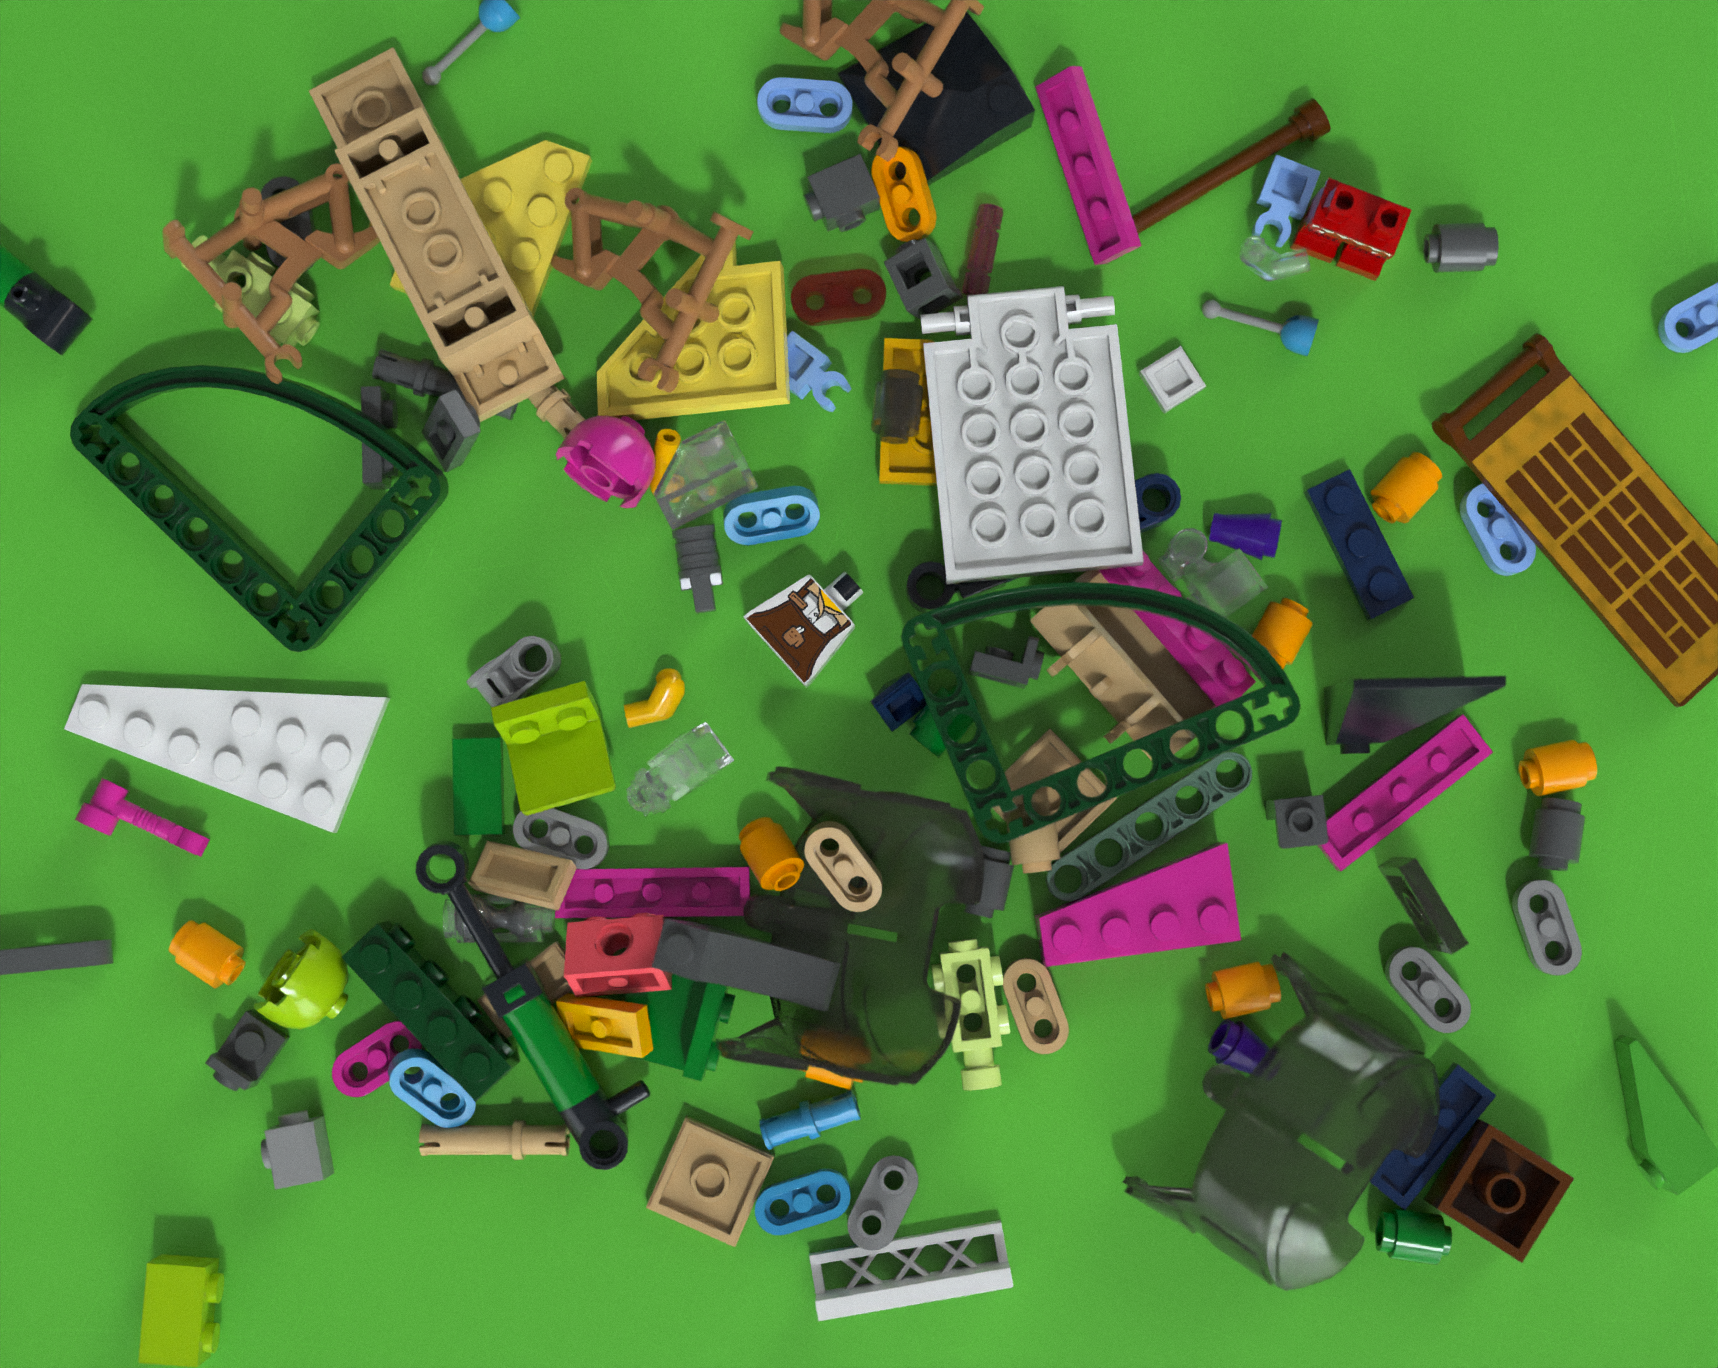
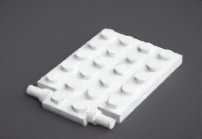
[920,286,1144,584]

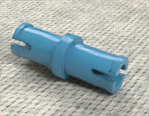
[759,1089,861,1150]

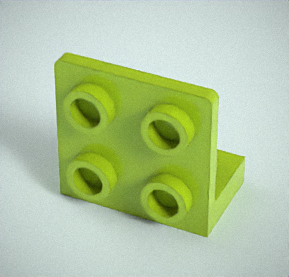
[491,681,616,816]

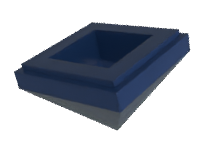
[870,672,927,732]

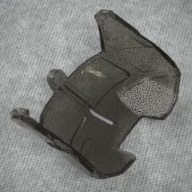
[715,766,984,1086]
[1123,952,1440,1291]

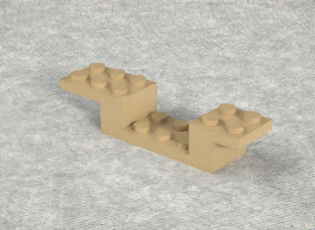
[309,48,565,422]

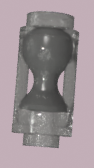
[443,894,555,943]

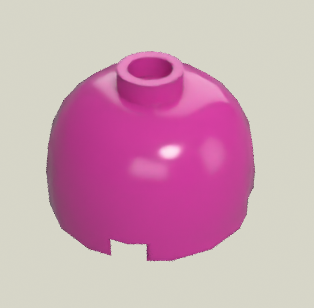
[556,415,656,508]

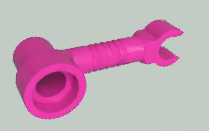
[75,778,210,857]

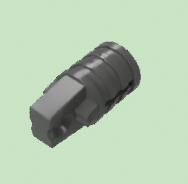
[672,525,723,614]

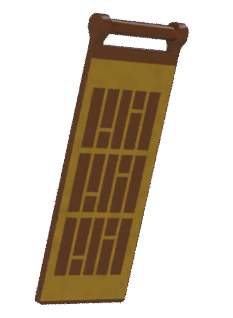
[1432,334,1718,707]

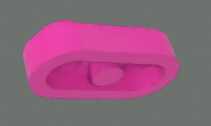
[332,1020,425,1097]

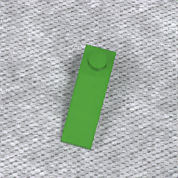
[1614,1035,1718,1195]

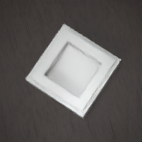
[1139,346,1206,414]

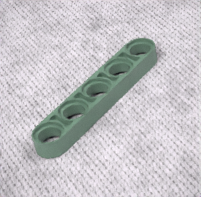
[1046,752,1252,901]

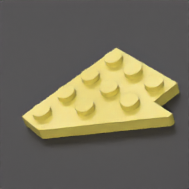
[368,140,592,317]
[597,241,790,420]

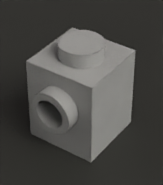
[261,1110,334,1190]

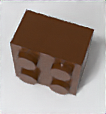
[1423,1119,1574,1263]

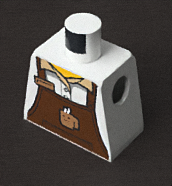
[744,571,864,688]

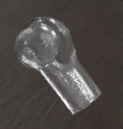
[1240,235,1310,281]

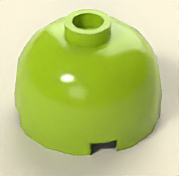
[253,929,349,1029]

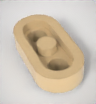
[804,821,883,912]
[1002,958,1069,1054]

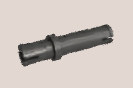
[372,349,518,420]

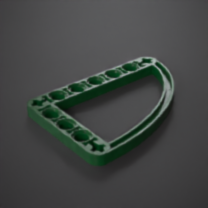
[70,365,449,652]
[901,582,1300,843]

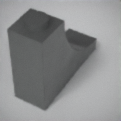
[652,918,841,1011]

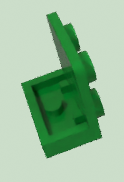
[624,974,736,1081]

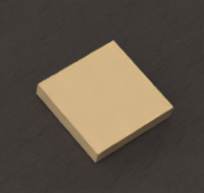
[990,729,1117,862]
[646,1116,775,1247]

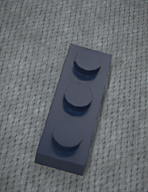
[1303,469,1414,621]
[1363,1063,1496,1210]

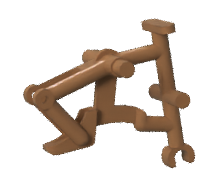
[780,0,984,162]
[162,163,380,384]
[551,188,753,393]

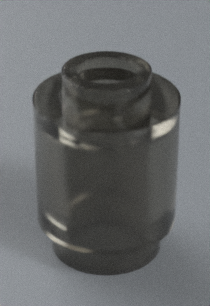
[871,369,923,444]

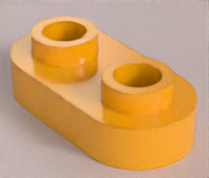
[871,147,937,242]

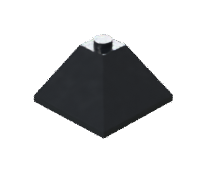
[838,12,1035,186]
[1324,676,1506,754]

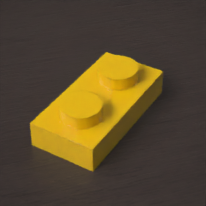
[556,993,654,1058]

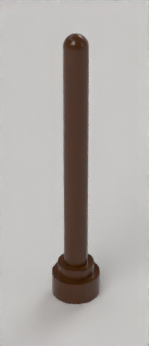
[1132,98,1331,234]

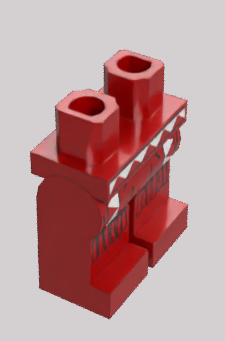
[1290,178,1412,281]

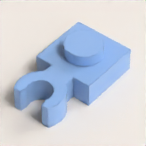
[1252,155,1321,248]
[787,331,852,412]

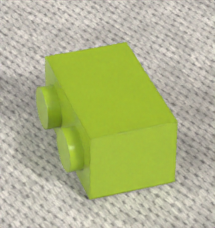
[138,1254,224,1368]

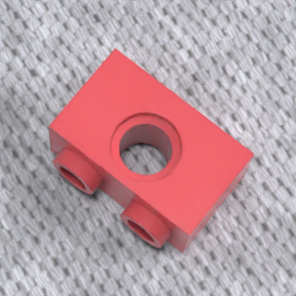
[564,913,672,997]

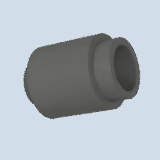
[1423,223,1499,273]
[1529,798,1585,871]
[957,844,1014,918]

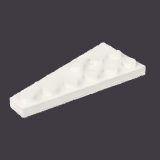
[64,684,390,833]

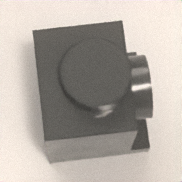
[884,238,963,320]

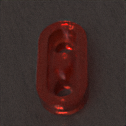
[791,269,886,326]

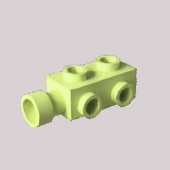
[181,235,319,347]
[931,939,1010,1091]

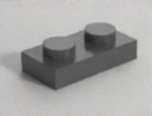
[361,386,398,490]
[421,389,481,472]

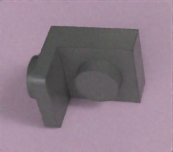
[968,636,1045,689]
[1264,795,1328,849]
[205,1010,290,1091]

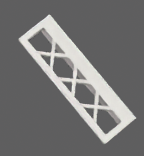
[809,1220,1014,1321]

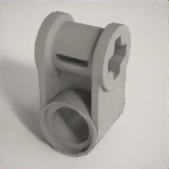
[466,636,561,715]

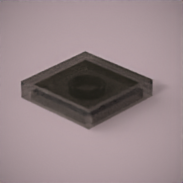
[1378,857,1469,954]

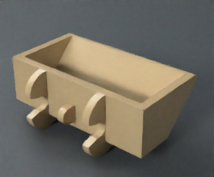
[1029,570,1216,761]

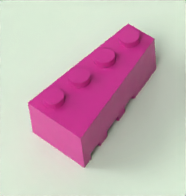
[1035,842,1241,967]

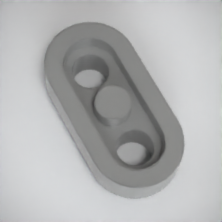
[513,808,609,869]
[1512,880,1582,975]
[1385,946,1471,1033]
[847,1156,918,1250]

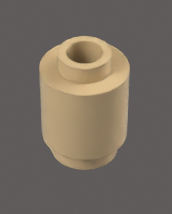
[1006,801,1061,874]

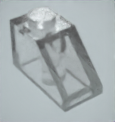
[653,420,758,530]

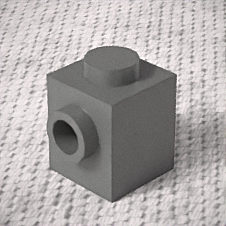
[803,154,880,232]

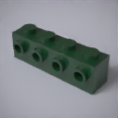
[341,921,520,1102]

